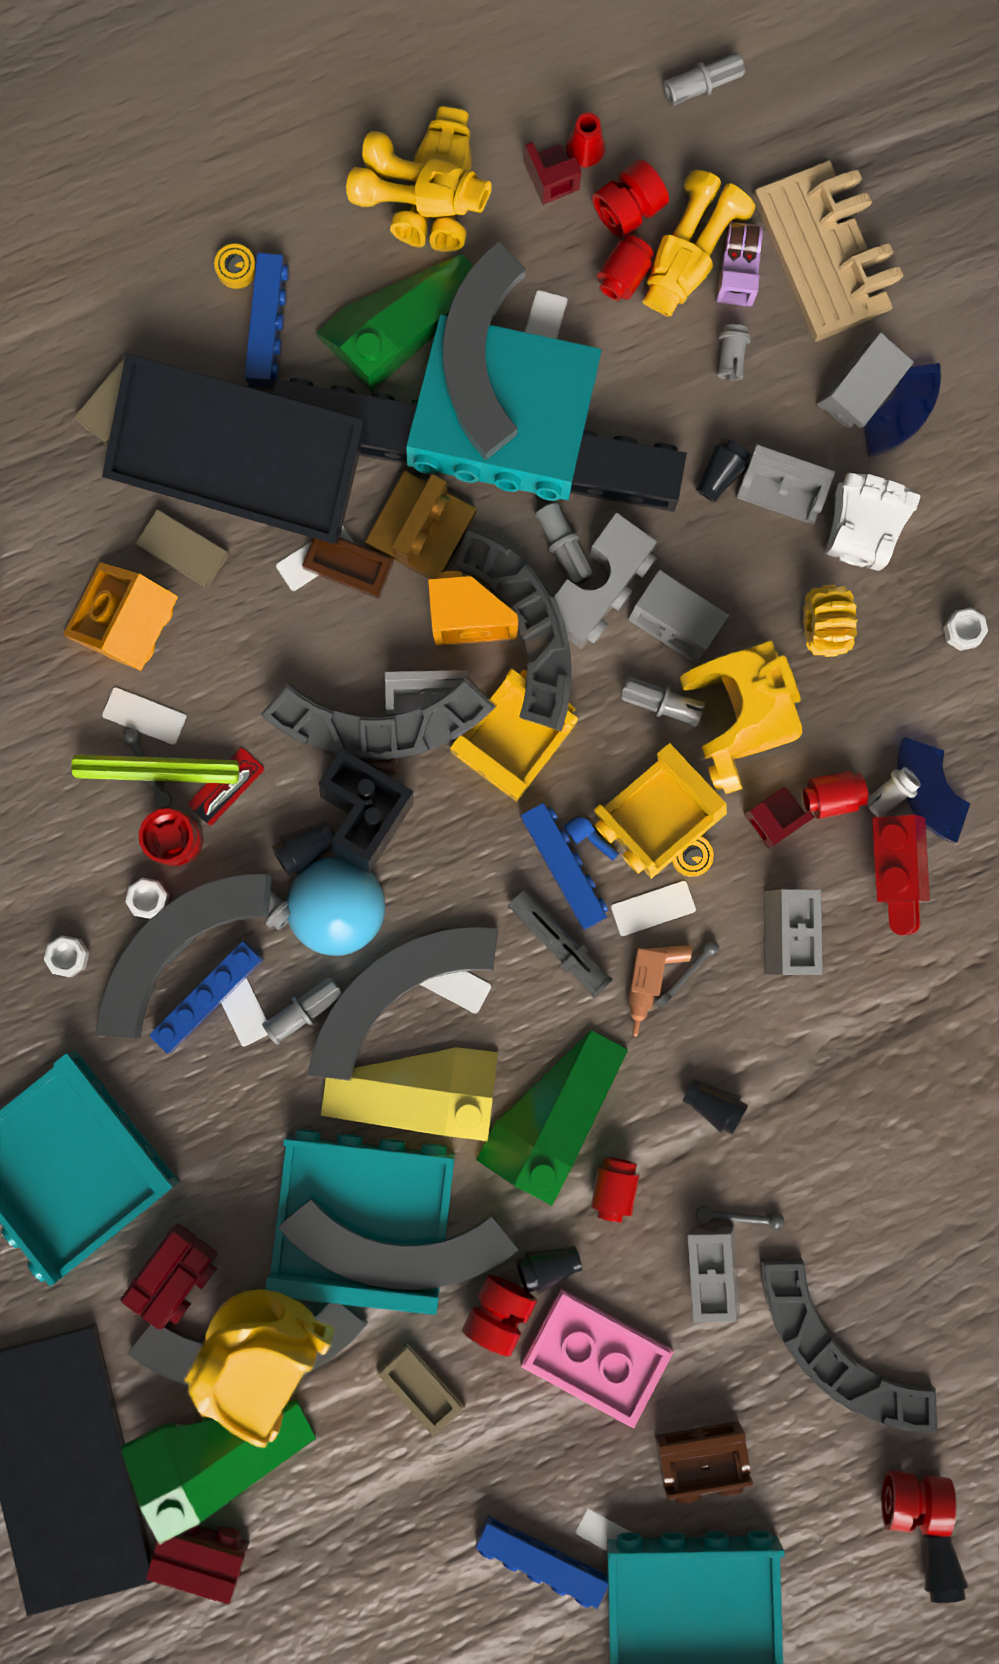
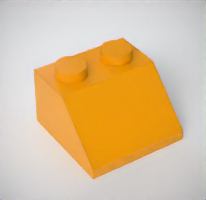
[63,562,178,671]
[428,571,518,646]

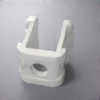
[825,473,920,571]

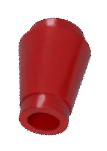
[566,113,606,168]

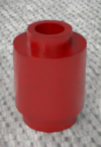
[597,235,654,301]
[802,771,868,819]
[590,1156,640,1223]

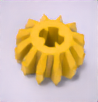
[802,585,858,657]

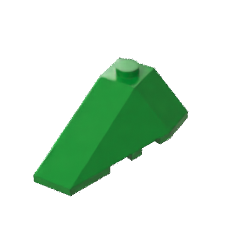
[316,254,473,393]
[476,1030,628,1206]
[121,1400,316,1544]

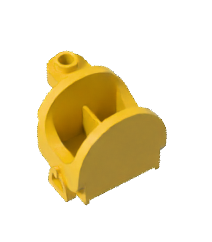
[680,640,802,794]
[185,1289,335,1447]

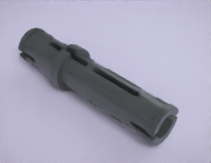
[507,888,613,998]

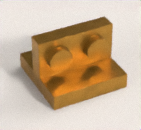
[365,471,477,579]

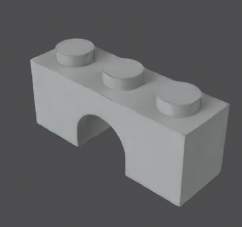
[554,513,657,649]

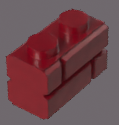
[120,1224,218,1330]
[146,1523,250,1605]

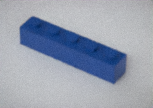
[245,253,289,388]
[520,803,609,930]
[149,941,265,1054]
[476,1515,609,1609]

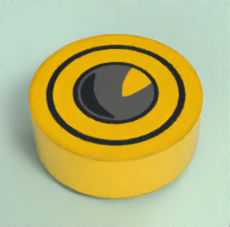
[214,244,256,289]
[671,836,714,877]

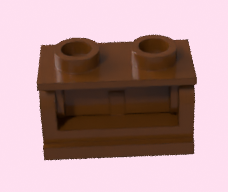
[655,1421,754,1503]

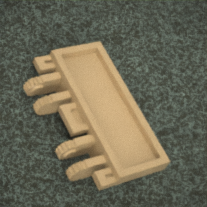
[753,161,903,342]

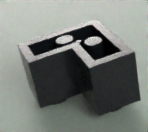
[318,749,414,874]

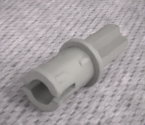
[663,54,745,107]
[535,502,592,584]
[620,677,705,727]
[262,978,342,1045]

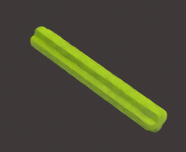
[71,754,240,784]

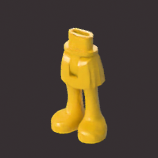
[390,106,471,252]
[346,131,492,217]
[643,170,755,317]

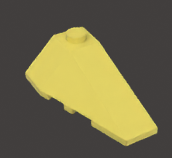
[321,1047,498,1141]

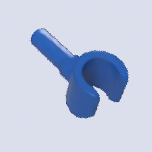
[564,816,619,861]

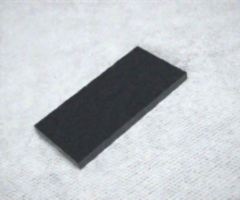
[102,353,368,544]
[0,1324,153,1616]

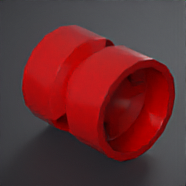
[592,159,669,240]
[138,808,204,867]
[462,1274,537,1357]
[881,1470,956,1537]

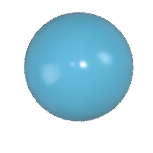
[286,857,385,956]

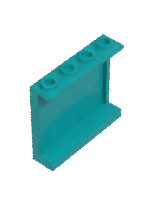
[406,314,602,501]
[0,1051,180,1287]
[265,1129,455,1315]
[607,1530,785,1664]

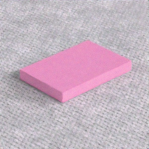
[521,1288,674,1429]

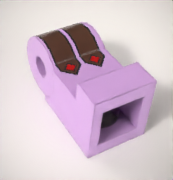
[716,222,763,307]

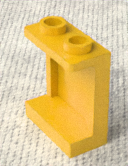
[450,668,578,802]
[594,743,727,879]

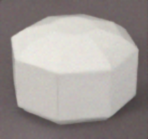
[943,607,988,651]
[126,878,170,919]
[44,935,90,977]

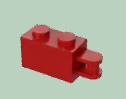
[872,815,930,935]

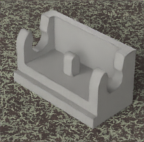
[817,332,914,429]
[736,445,835,525]
[628,570,729,665]
[385,670,470,715]
[764,889,823,975]
[688,1226,740,1323]

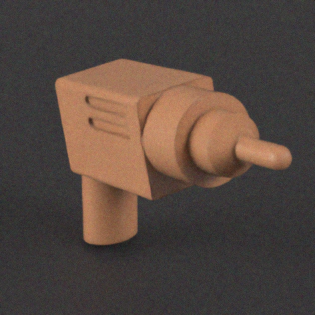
[627,944,692,1037]

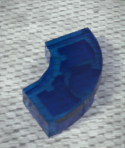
[864,363,941,457]
[897,737,970,844]

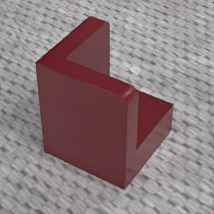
[524,142,582,205]
[744,787,815,848]

